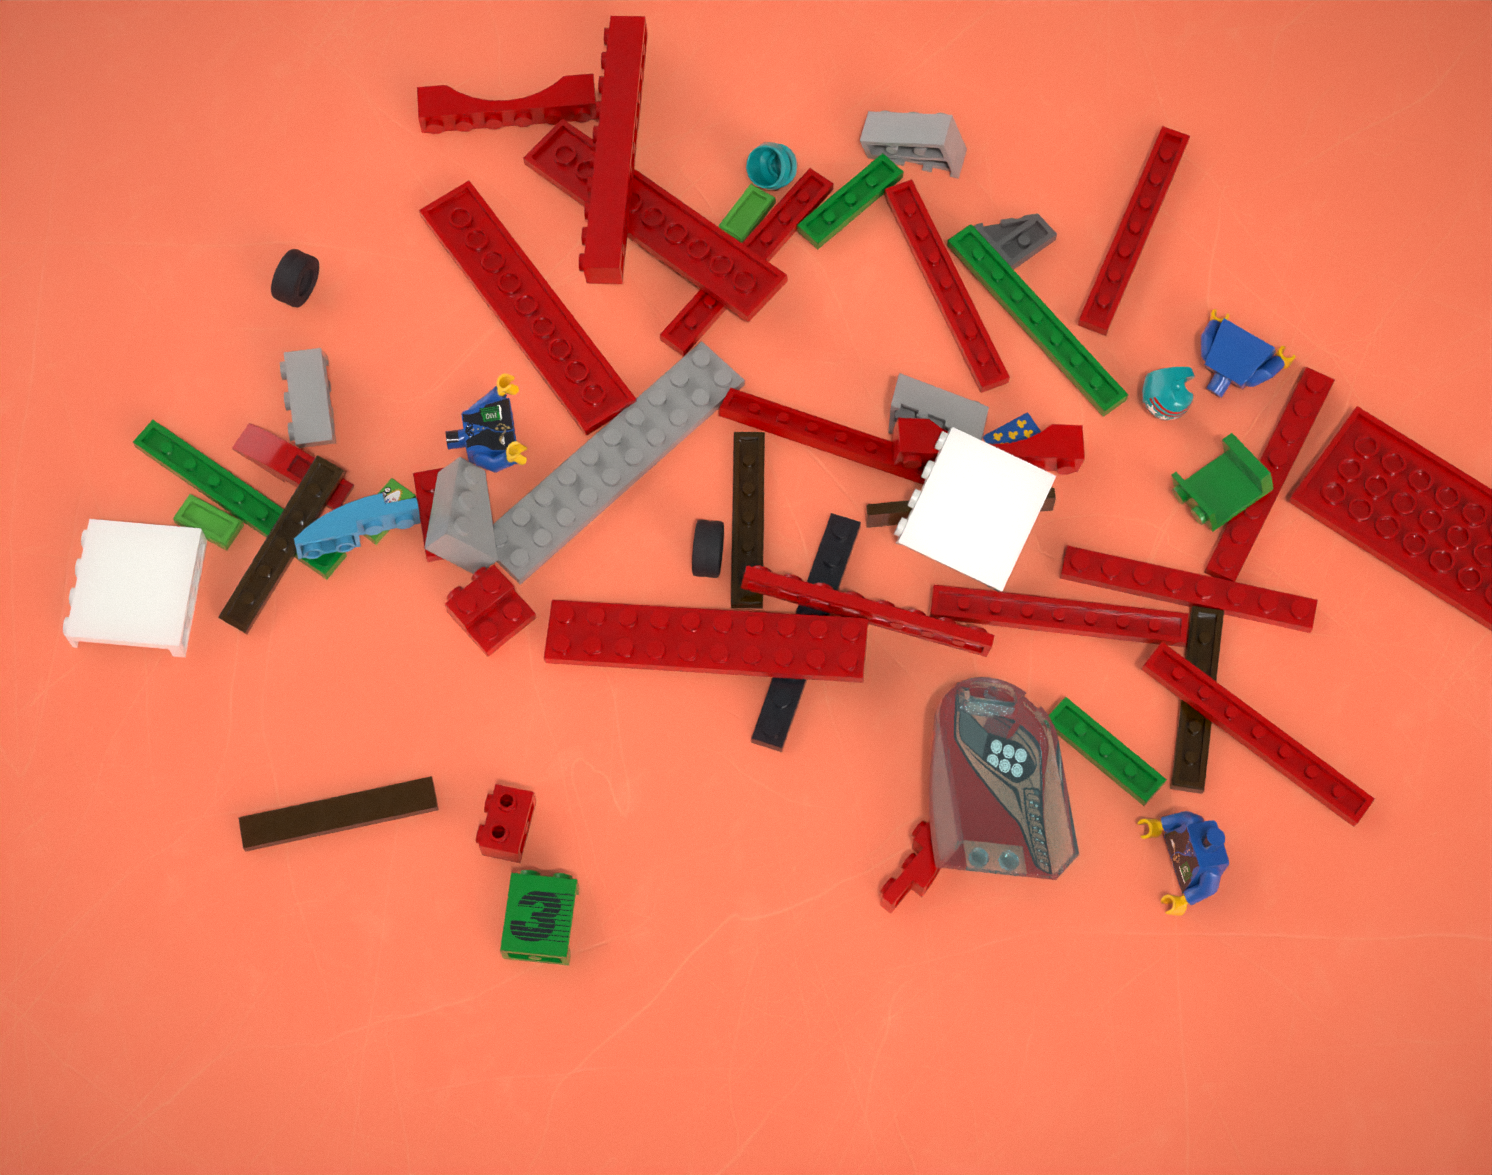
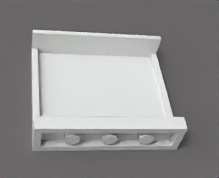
[894,427,1056,592]
[63,519,207,657]

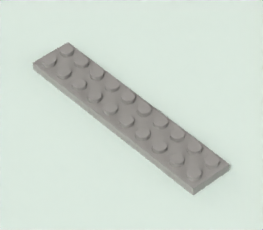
[493,341,745,585]

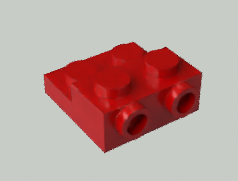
[445,565,537,657]

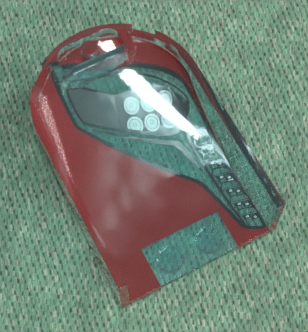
[929,677,1079,880]

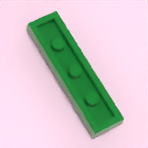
[797,153,904,250]
[1044,697,1167,806]

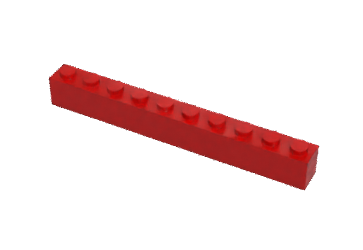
[579,16,648,284]

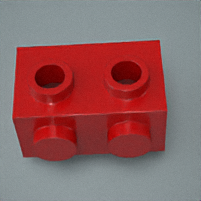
[476,784,536,863]

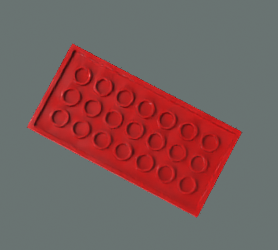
[1289,406,1492,631]

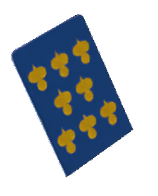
[983,412,1041,444]

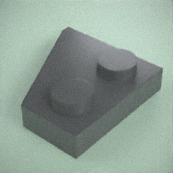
[974,213,1057,270]

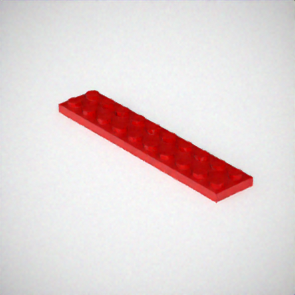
[523,118,788,323]
[419,180,637,436]
[544,600,869,683]

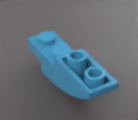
[294,493,420,559]

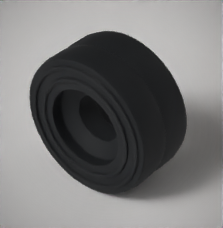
[271,249,319,308]
[692,520,724,578]

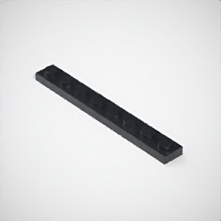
[751,513,861,752]

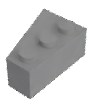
[860,110,967,179]
[280,348,336,448]
[888,373,989,441]
[424,457,498,574]

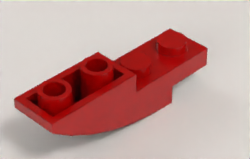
[232,423,354,510]
[880,794,960,914]

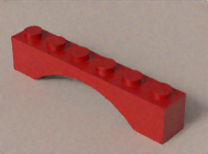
[417,73,597,134]
[893,418,1085,475]

